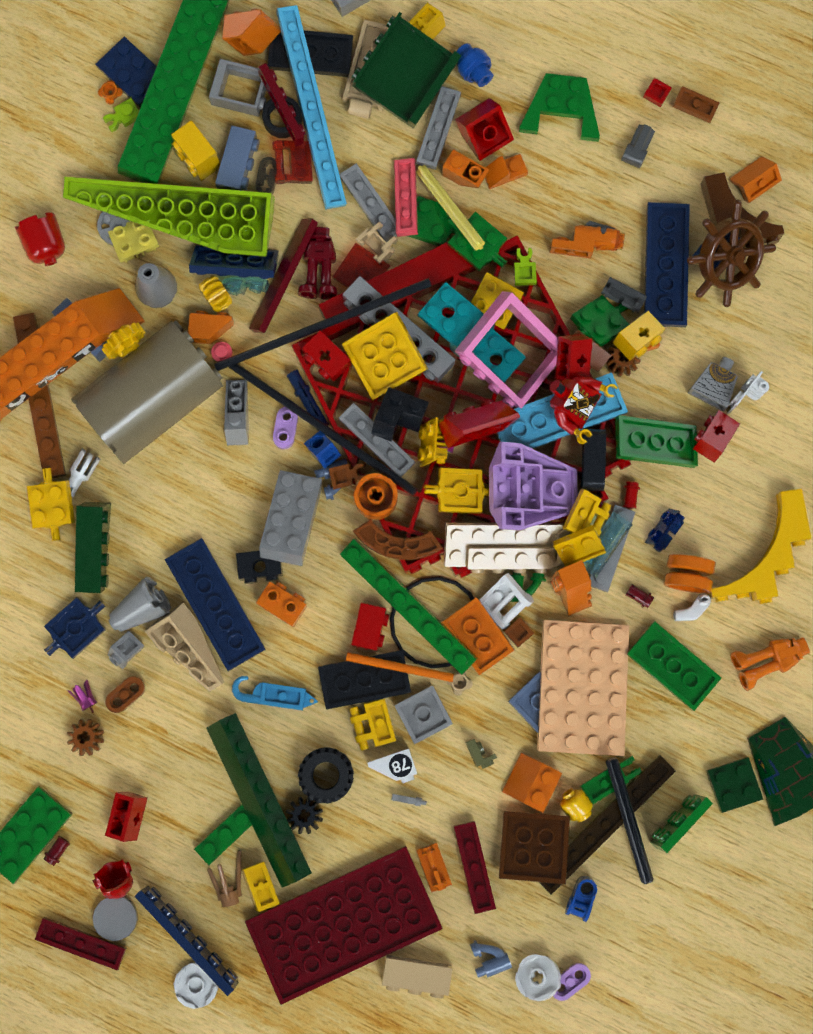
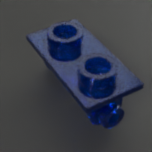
[645,509,685,552]

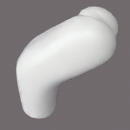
[673,593,711,621]

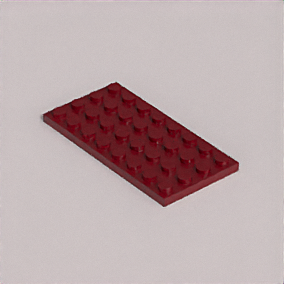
[245,846,443,1005]

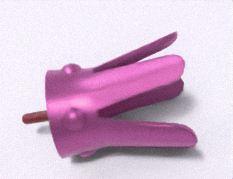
[67,680,98,713]

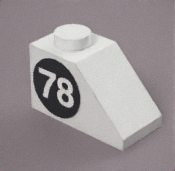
[367,748,417,783]

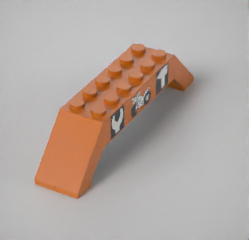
[0,288,145,421]

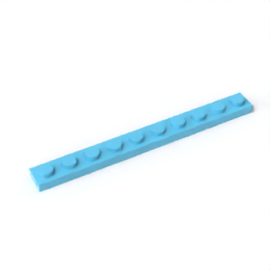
[276,5,347,210]

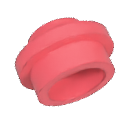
[211,342,233,362]

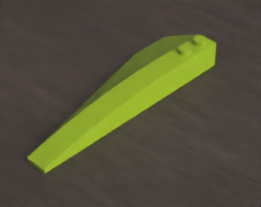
[63,177,275,257]

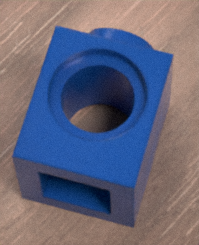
[304,431,341,468]

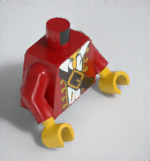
[550,376,618,444]

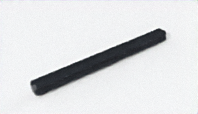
[606,758,654,884]

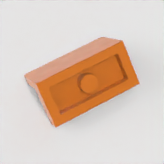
[730,157,782,203]

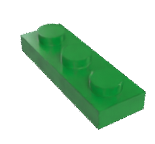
[194,805,252,865]

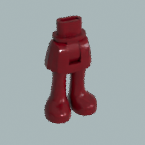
[298,227,338,300]

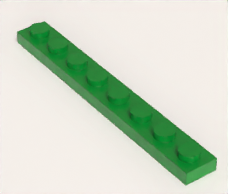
[340,539,478,675]

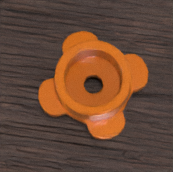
[98,80,123,105]

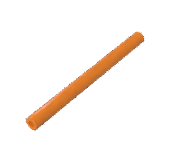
[346,652,454,682]

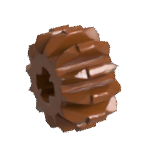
[605,345,641,377]
[67,719,105,756]

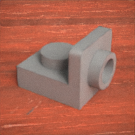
[108,631,144,669]

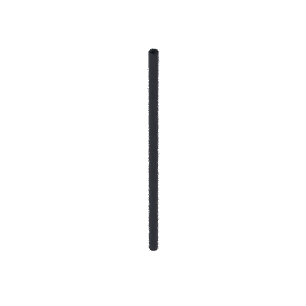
[214,278,432,371]
[229,364,418,496]

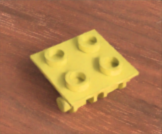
[108,221,160,263]

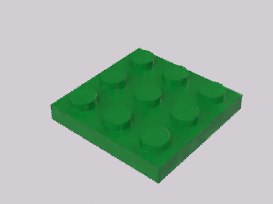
[650,794,713,853]

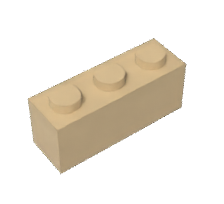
[382,955,453,998]

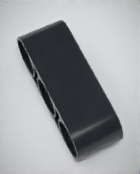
[581,429,606,491]

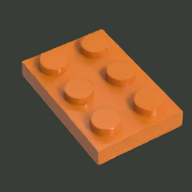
[442,597,515,675]

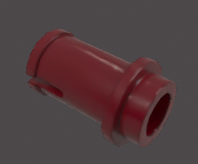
[625,584,654,608]
[44,836,70,866]

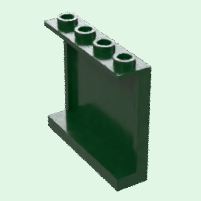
[351,12,462,129]

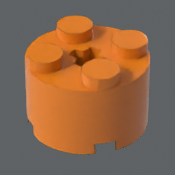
[354,473,398,520]

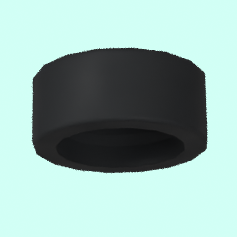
[262,96,302,138]

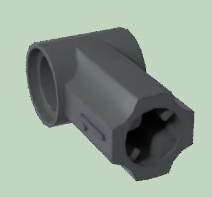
[621,124,655,169]

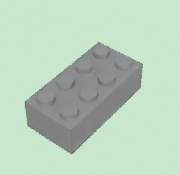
[259,470,322,566]

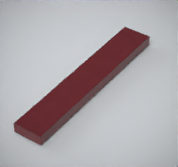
[249,219,318,333]

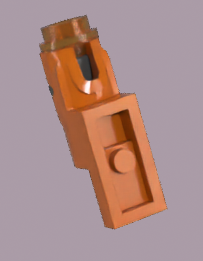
[550,221,625,259]

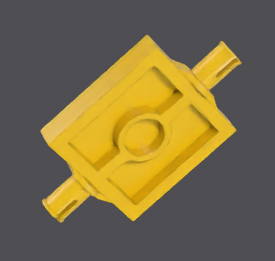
[27,468,75,541]
[424,468,489,514]

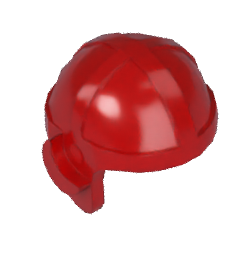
[92,859,133,899]

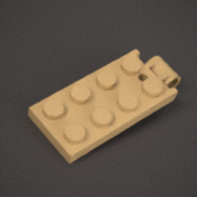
[343,19,388,119]

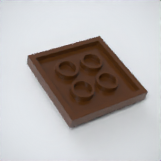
[499,811,570,885]

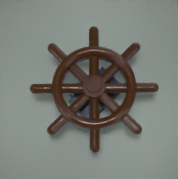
[687,199,776,307]

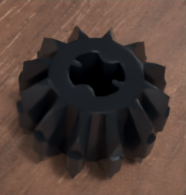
[286,797,323,834]

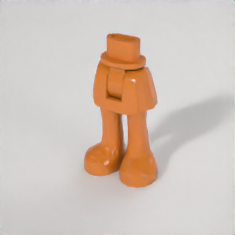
[730,637,810,691]

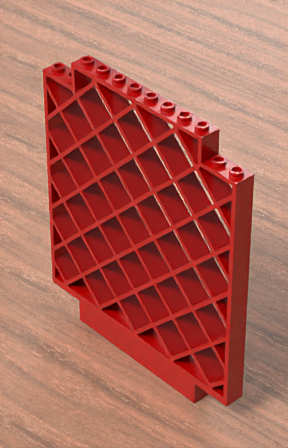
[292,235,632,578]

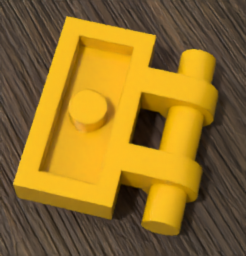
[563,489,611,537]
[349,699,396,751]

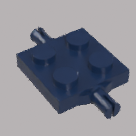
[44,597,106,659]

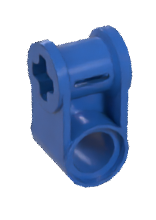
[565,876,597,922]

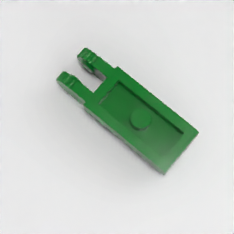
[580,755,642,804]

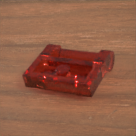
[272,140,313,184]

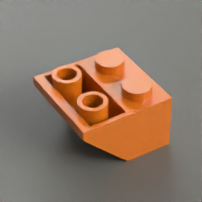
[222,9,281,56]

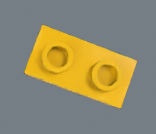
[613,311,665,361]

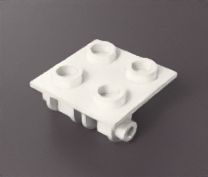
[727,371,769,414]

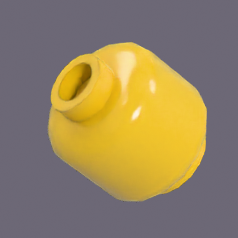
[560,788,593,822]

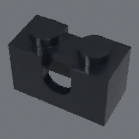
[236,551,283,584]

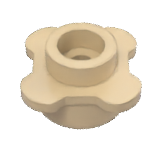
[447,672,473,696]

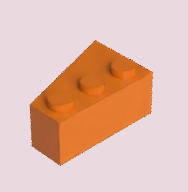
[550,560,592,616]

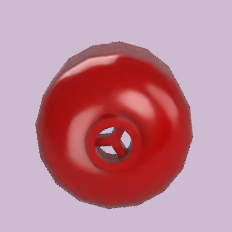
[15,212,65,266]

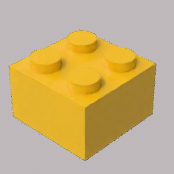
[171,120,220,181]

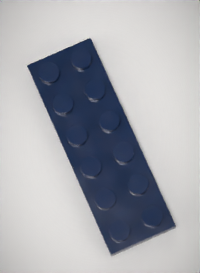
[644,202,690,328]
[164,538,266,672]
[134,886,239,996]

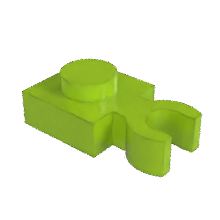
[103,98,139,132]
[514,248,537,286]

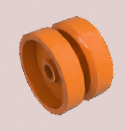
[664,554,716,593]

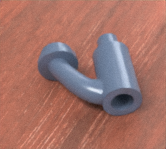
[314,459,348,500]
[470,940,512,978]

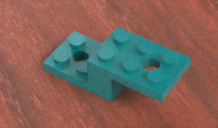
[418,282,526,383]

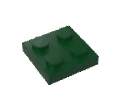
[706,757,763,813]

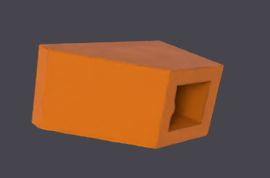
[442,149,489,188]
[188,311,234,344]

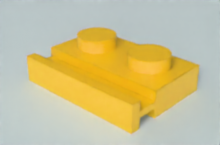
[553,525,606,567]

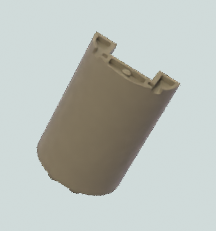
[71,321,223,464]

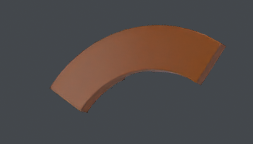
[353,519,443,560]

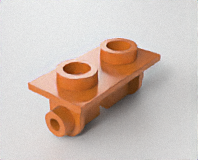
[416,843,452,893]

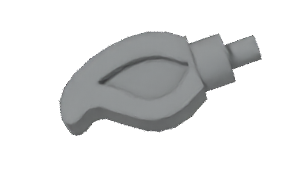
[391,794,427,806]

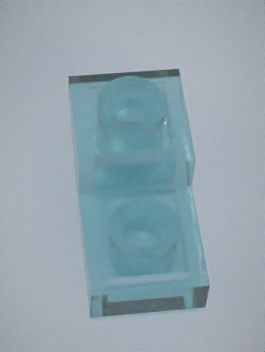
[222,276,269,296]

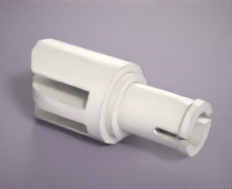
[68,448,100,497]

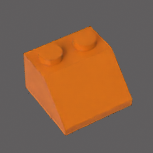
[502,753,562,813]

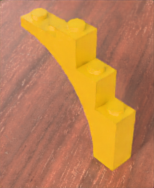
[708,489,811,604]

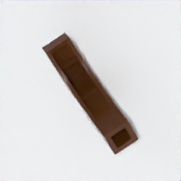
[700,172,784,248]

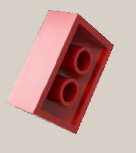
[438,400,520,448]

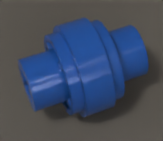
[456,43,494,87]

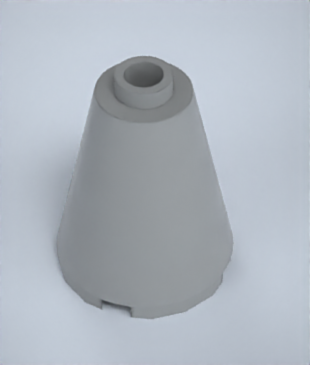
[135,263,177,308]
[109,577,171,632]

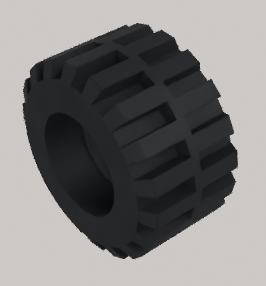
[298,747,354,804]

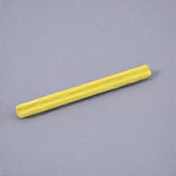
[416,165,485,250]

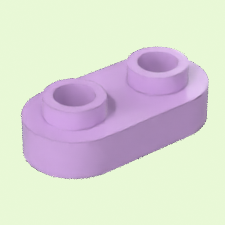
[273,407,298,449]
[553,963,591,1001]

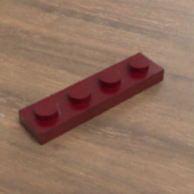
[259,63,306,147]
[454,821,496,914]
[35,917,127,970]

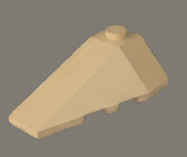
[145,603,224,691]

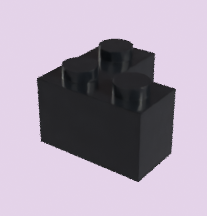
[371,387,429,441]

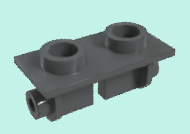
[601,277,647,313]

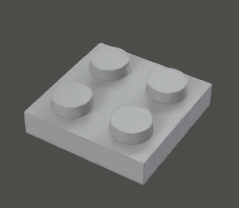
[394,685,453,744]

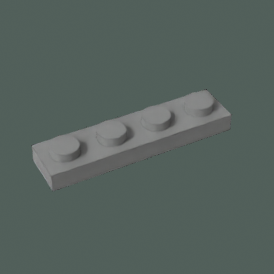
[416,86,461,170]
[339,163,397,242]
[339,403,415,477]
[590,505,635,592]

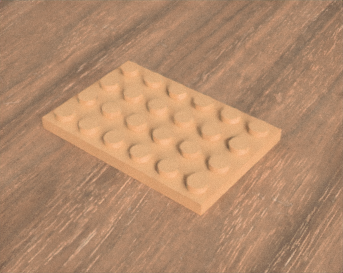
[537,620,629,756]

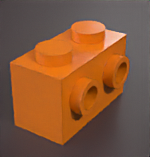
[256,581,307,628]

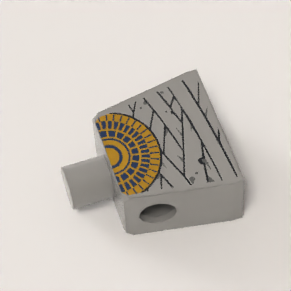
[688,357,738,411]

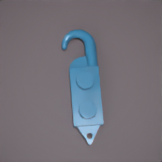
[232,676,318,711]

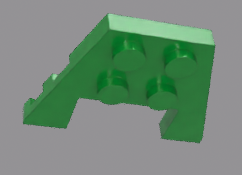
[519,73,600,142]

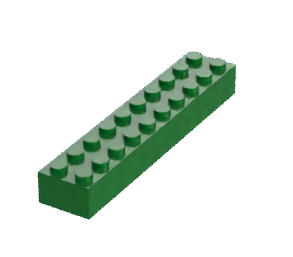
[117,0,229,184]

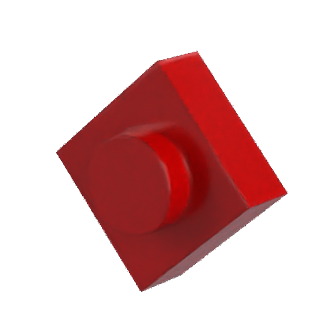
[643,78,672,107]

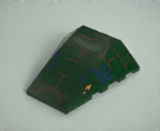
[747,717,813,826]

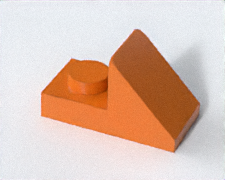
[485,154,528,190]

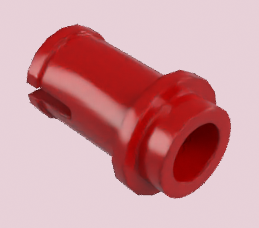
[623,482,640,509]

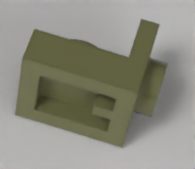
[465,739,497,769]

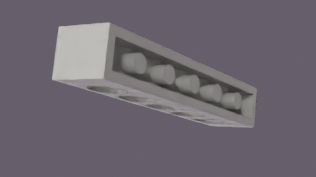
[343,276,455,383]

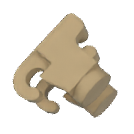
[356,222,398,264]

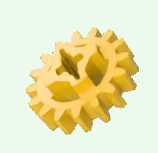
[102,322,146,360]

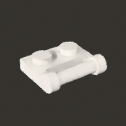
[480,573,534,629]

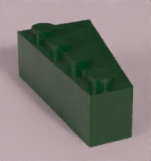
[75,502,111,593]

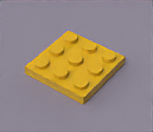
[342,312,428,400]

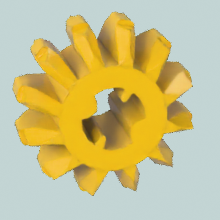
[199,275,232,313]

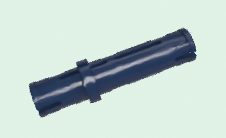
[286,370,329,431]

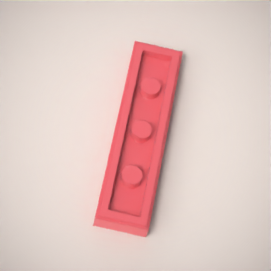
[394,158,418,237]

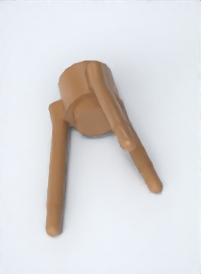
[207,850,242,907]

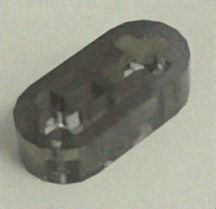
[255,157,279,194]

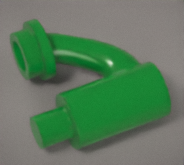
[510,572,546,602]

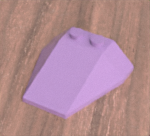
[489,442,577,530]

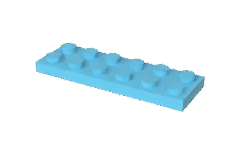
[497,372,628,449]

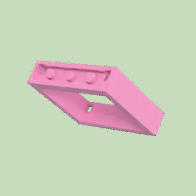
[455,291,558,408]

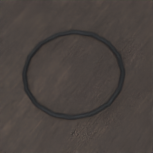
[390,576,474,669]

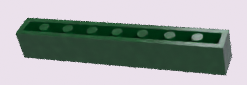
[206,713,312,888]

